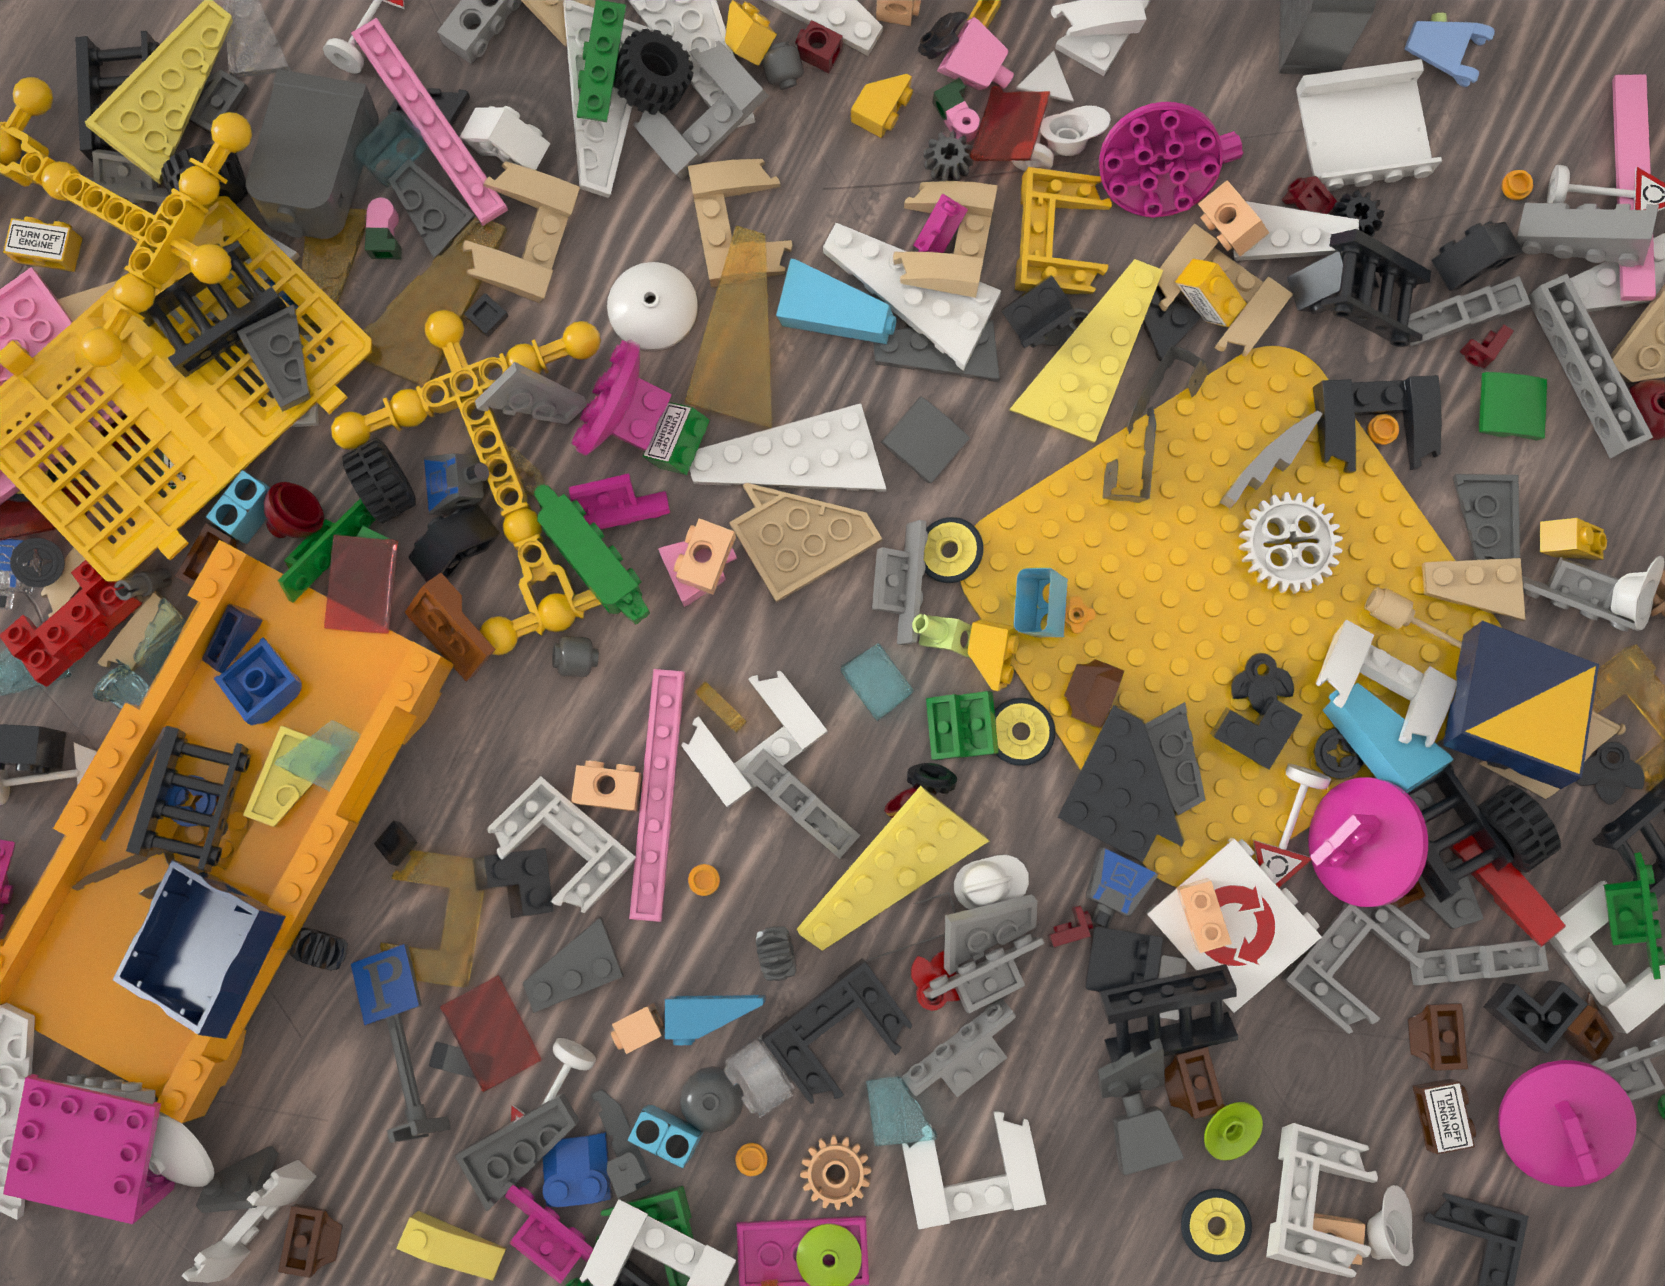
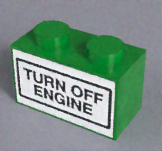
[642,402,710,475]

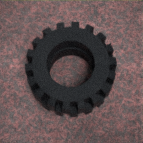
[613,29,694,115]
[161,144,248,204]
[342,438,416,523]
[1477,785,1561,873]

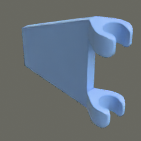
[1404,21,1495,87]

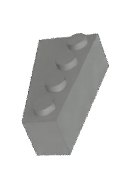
[1517,203,1659,267]

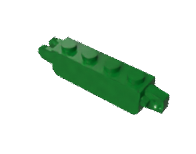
[534,484,650,625]

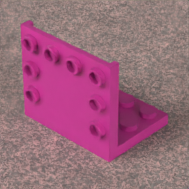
[3,1074,175,1224]

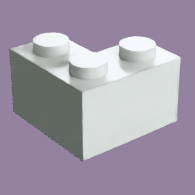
[459,106,550,170]

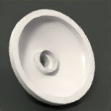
[607,262,698,351]
[149,1112,214,1187]

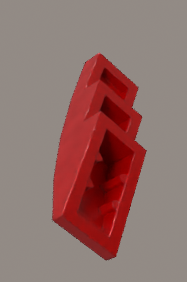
[1449,836,1566,947]

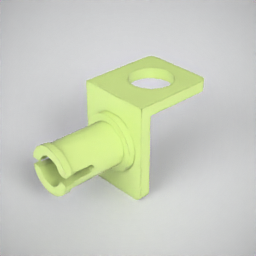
[912,614,972,658]

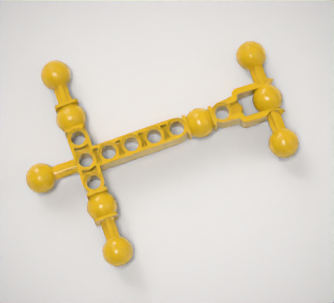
[0,77,252,367]
[331,310,601,655]

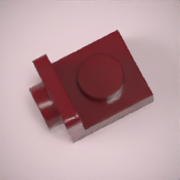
[1282,176,1338,214]
[1459,324,1514,369]
[1047,906,1093,947]

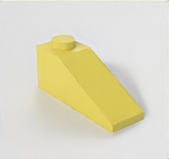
[396,1211,507,1281]

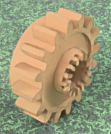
[800,1135,871,1210]

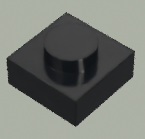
[464,293,508,337]
[374,820,418,866]

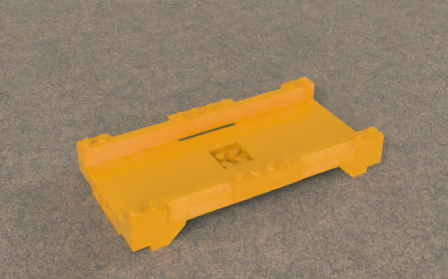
[0,540,454,1123]

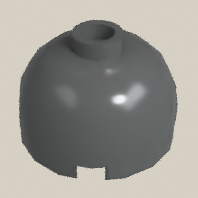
[680,1066,744,1133]

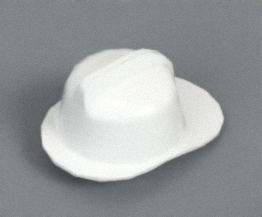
[1039,106,1111,156]
[1611,556,1664,630]
[954,855,1029,909]
[1367,1185,1414,1266]

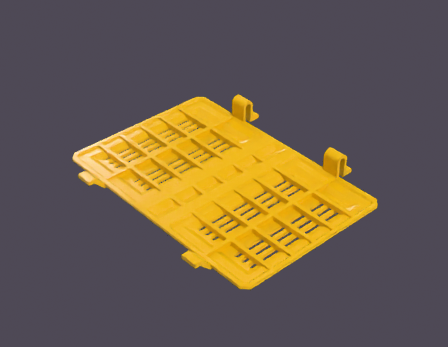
[0,196,372,582]

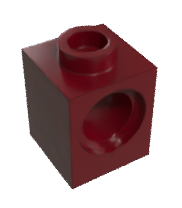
[795,20,843,74]

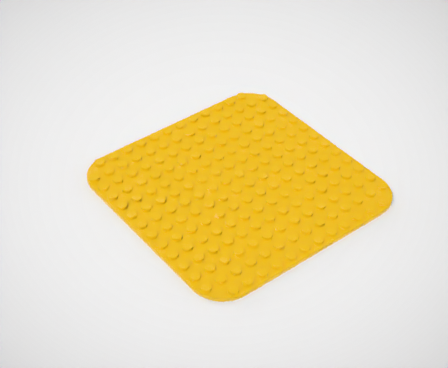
[960,346,1502,887]

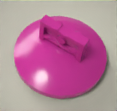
[1099,102,1223,218]
[571,340,672,456]
[1308,777,1428,907]
[1498,1060,1636,1187]

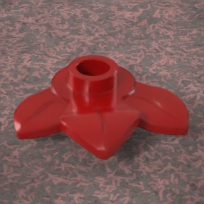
[911,950,960,1011]

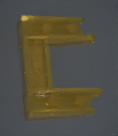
[1592,644,1665,792]
[380,850,484,988]

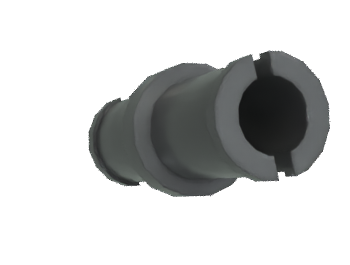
[114,568,172,600]

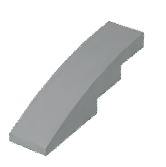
[1408,276,1531,347]
[1220,410,1322,509]
[742,748,861,859]
[1410,939,1549,985]

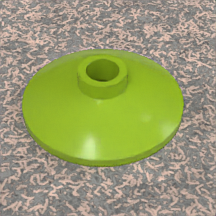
[1204,1102,1263,1160]
[797,1224,861,1286]

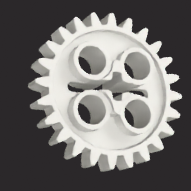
[1239,492,1343,594]

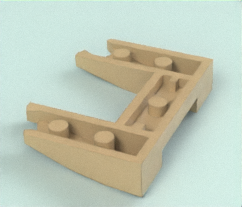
[688,159,792,288]
[463,161,580,303]
[893,181,998,298]
[1158,223,1293,357]
[41,548,185,674]

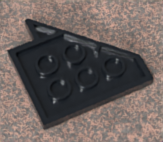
[1057,705,1185,862]

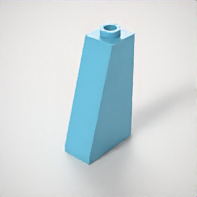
[776,259,896,344]
[1322,683,1454,793]

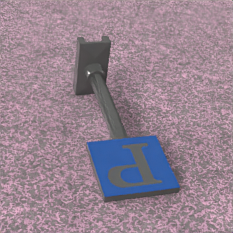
[351,944,451,1143]

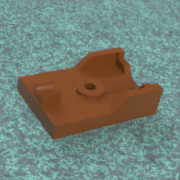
[404,573,496,682]

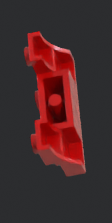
[0,560,142,687]

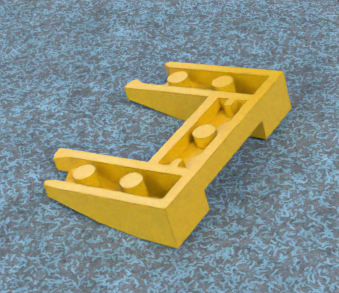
[1015,167,1112,294]

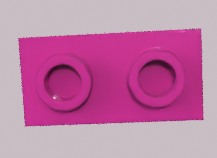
[913,193,968,253]

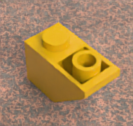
[725,0,777,66]
[851,74,914,138]
[1540,518,1607,560]
[967,619,1019,691]

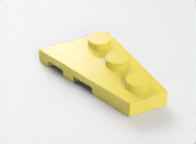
[243,726,343,827]

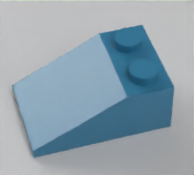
[665,995,766,1045]

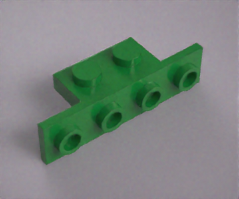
[576,0,626,122]
[278,499,376,603]
[1603,852,1665,980]

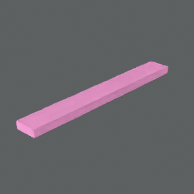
[351,18,508,226]
[1612,74,1656,301]
[629,669,685,922]

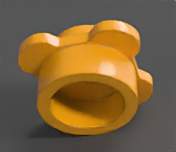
[1065,596,1096,634]

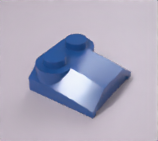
[214,637,302,726]
[542,1132,612,1207]

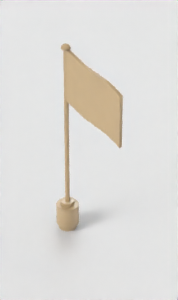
[1365,587,1626,799]

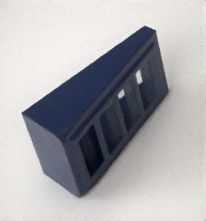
[202,603,263,673]

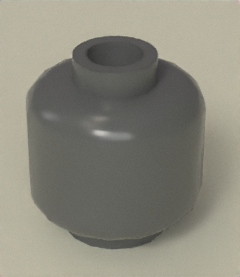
[762,42,804,90]
[552,636,599,677]

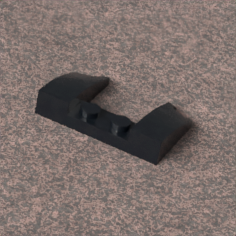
[1313,375,1442,473]
[761,958,912,1104]
[1409,1192,1529,1286]

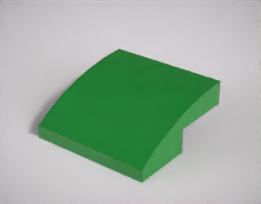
[1479,372,1547,441]
[926,691,999,760]

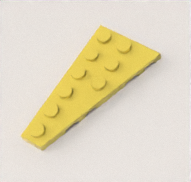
[85,0,233,185]
[1009,259,1163,443]
[797,786,989,951]

